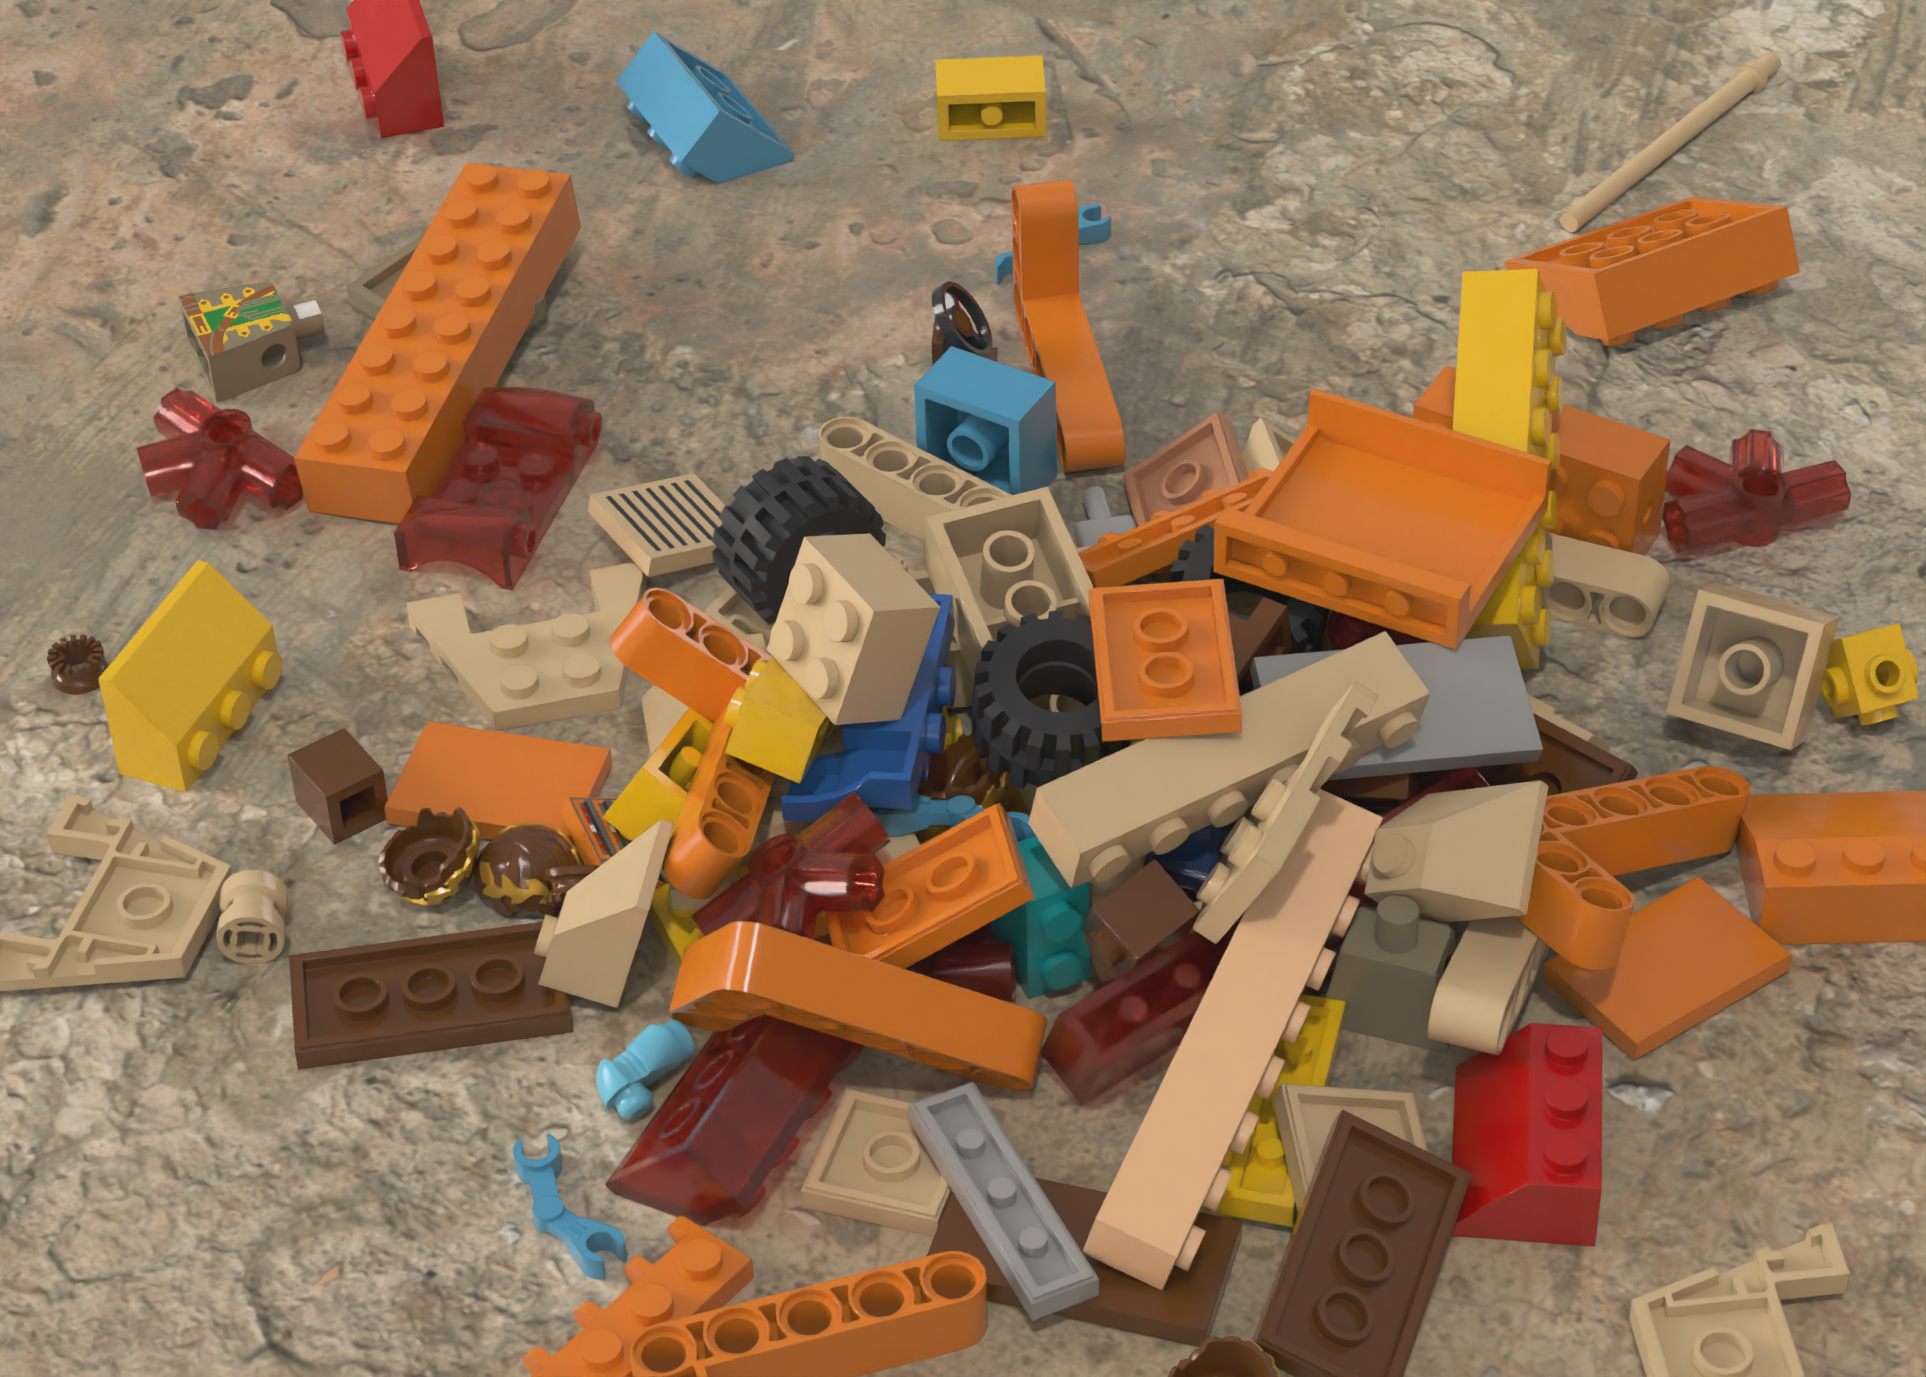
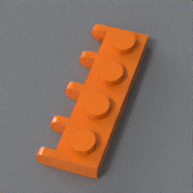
[1078,467,1274,588]
[523,1216,754,1377]

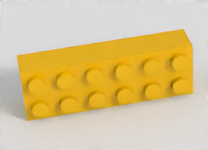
[1453,269,1567,669]

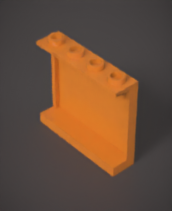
[1213,388,1552,650]

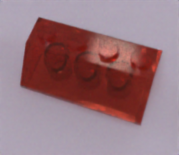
[605,1014,864,1226]

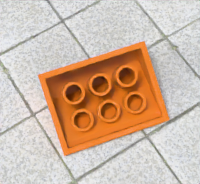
[1504,197,1800,346]
[1735,790,1926,945]

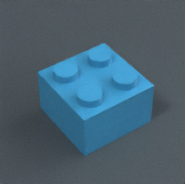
[914,346,1057,495]

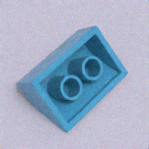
[616,31,795,184]

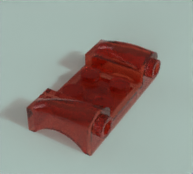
[394,387,602,591]

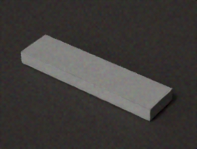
[908,1082,1099,1321]

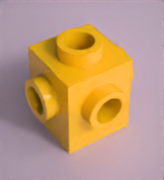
[1820,623,1919,726]

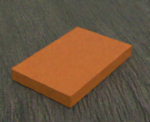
[1088,579,1242,742]
[384,721,612,847]
[822,803,1035,969]
[1543,877,1792,1060]

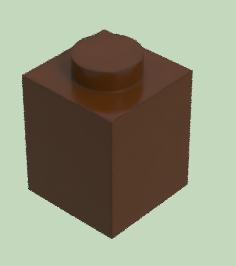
[287,728,388,845]
[1082,859,1200,982]

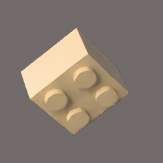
[767,533,940,725]
[1665,582,1840,750]

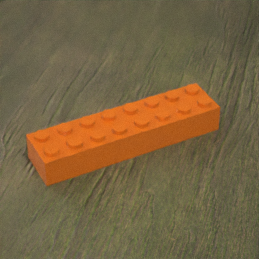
[294,163,581,526]

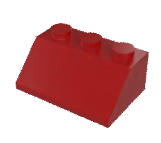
[340,0,444,138]
[1451,1023,1603,1247]

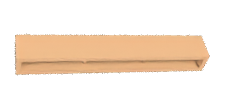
[1082,789,1383,1291]

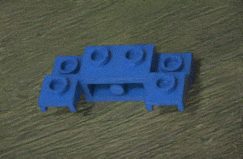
[781,594,956,824]

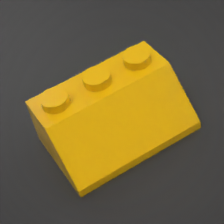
[98,560,282,793]

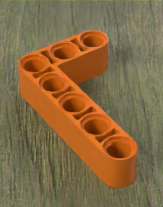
[1011,179,1125,473]
[610,587,776,900]
[1515,766,1751,970]
[668,921,1048,1090]
[630,1251,988,1377]

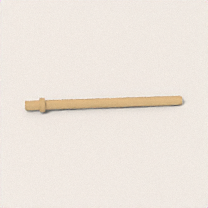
[1560,51,1781,232]

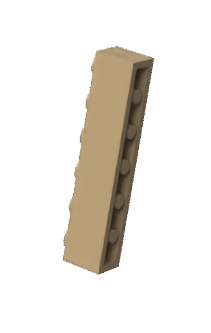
[1028,631,1430,889]

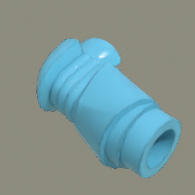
[596,1019,695,1120]

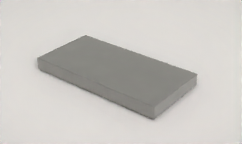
[1250,635,1543,781]

